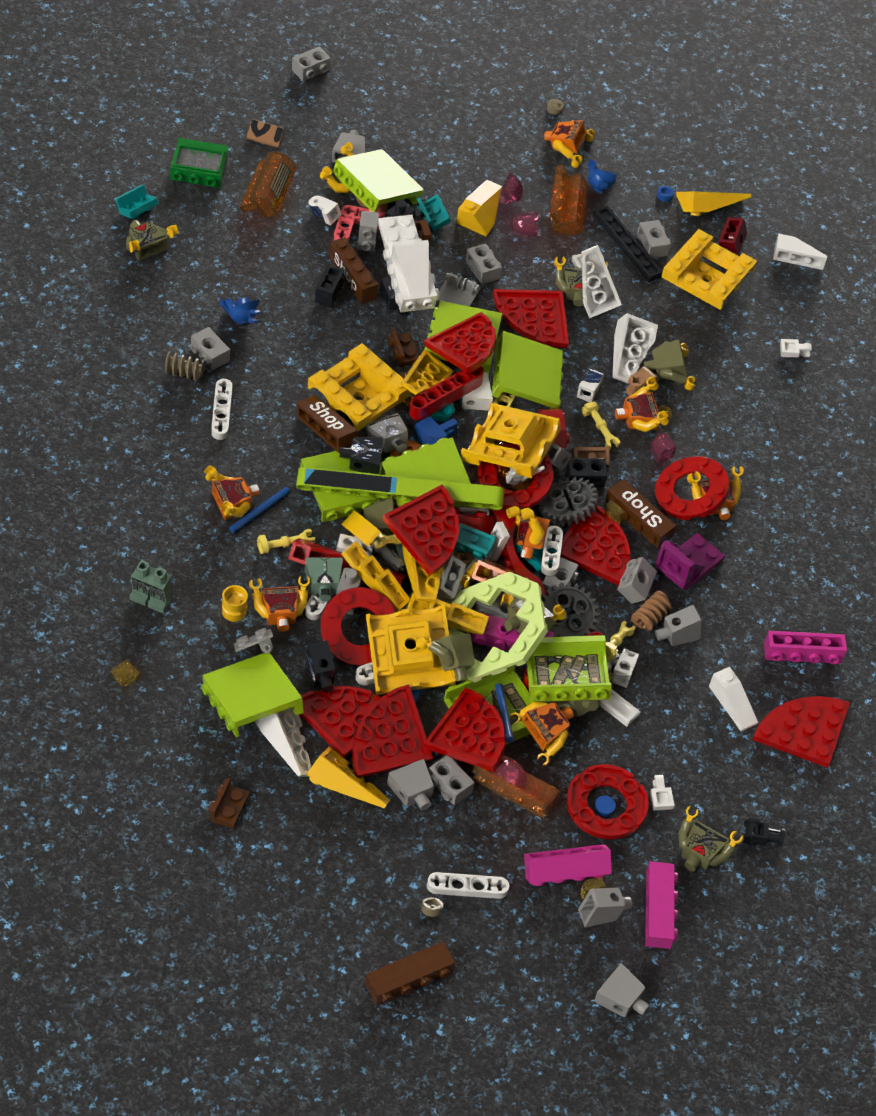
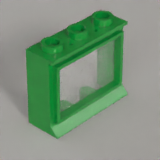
[170,138,228,188]

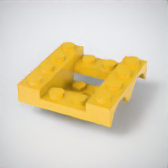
[661,229,757,310]
[308,343,411,431]
[461,403,561,478]
[366,604,456,695]

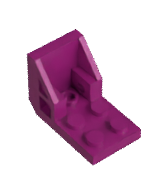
[655,533,725,590]

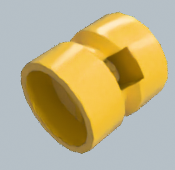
[222,585,248,622]

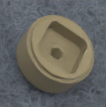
[547,99,564,115]
[421,897,443,917]

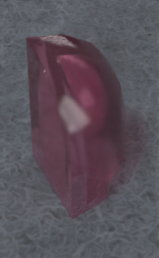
[500,173,523,204]
[509,212,539,236]
[650,432,677,463]
[492,755,526,789]

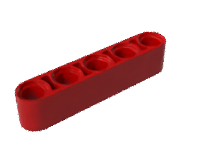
[409,366,484,420]

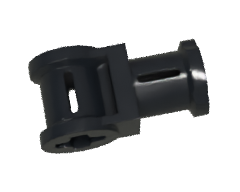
[743,818,785,846]

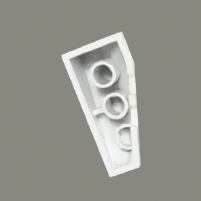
[581,245,622,319]
[613,313,658,384]
[255,708,311,777]

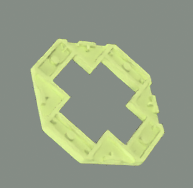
[448,572,548,682]

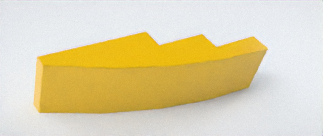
[341,511,381,546]
[341,541,410,611]
[406,592,489,635]

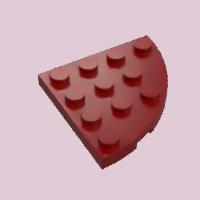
[493,289,569,348]
[424,312,497,374]
[382,484,459,576]
[560,506,630,586]
[352,684,433,778]
[300,686,381,758]
[424,687,506,772]
[752,696,850,768]

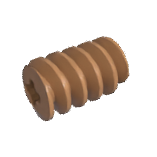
[631,591,672,631]

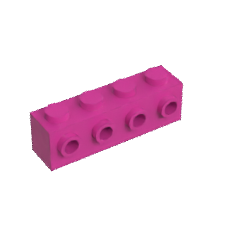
[471,612,554,652]
[764,631,847,664]
[524,844,612,886]
[645,861,678,949]

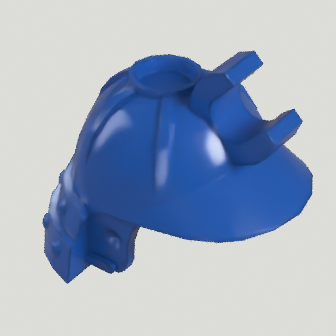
[588,159,617,194]
[219,297,261,325]

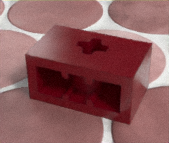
[718,217,747,256]

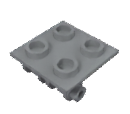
[437,272,481,307]
[234,628,273,653]

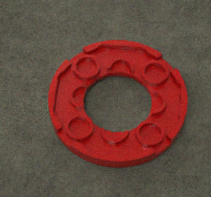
[478,443,554,510]
[655,457,730,520]
[320,587,396,666]
[566,764,649,840]

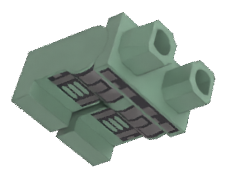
[130,560,172,614]

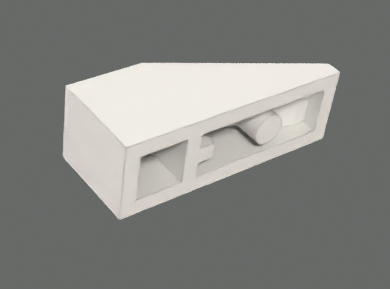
[773,234,827,270]
[709,667,758,732]

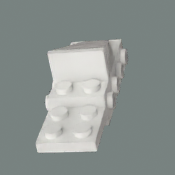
[378,215,439,312]

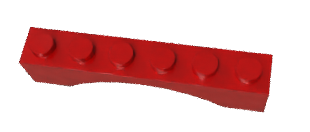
[489,508,546,602]
[288,538,407,588]

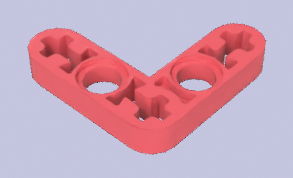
[334,205,385,242]

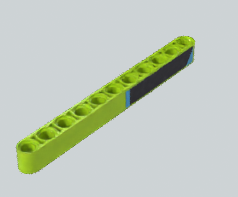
[296,467,505,510]

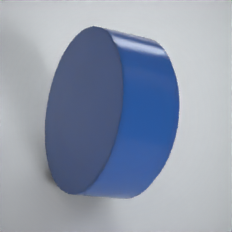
[657,186,674,202]
[594,796,616,817]

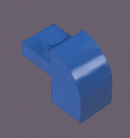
[414,416,458,445]

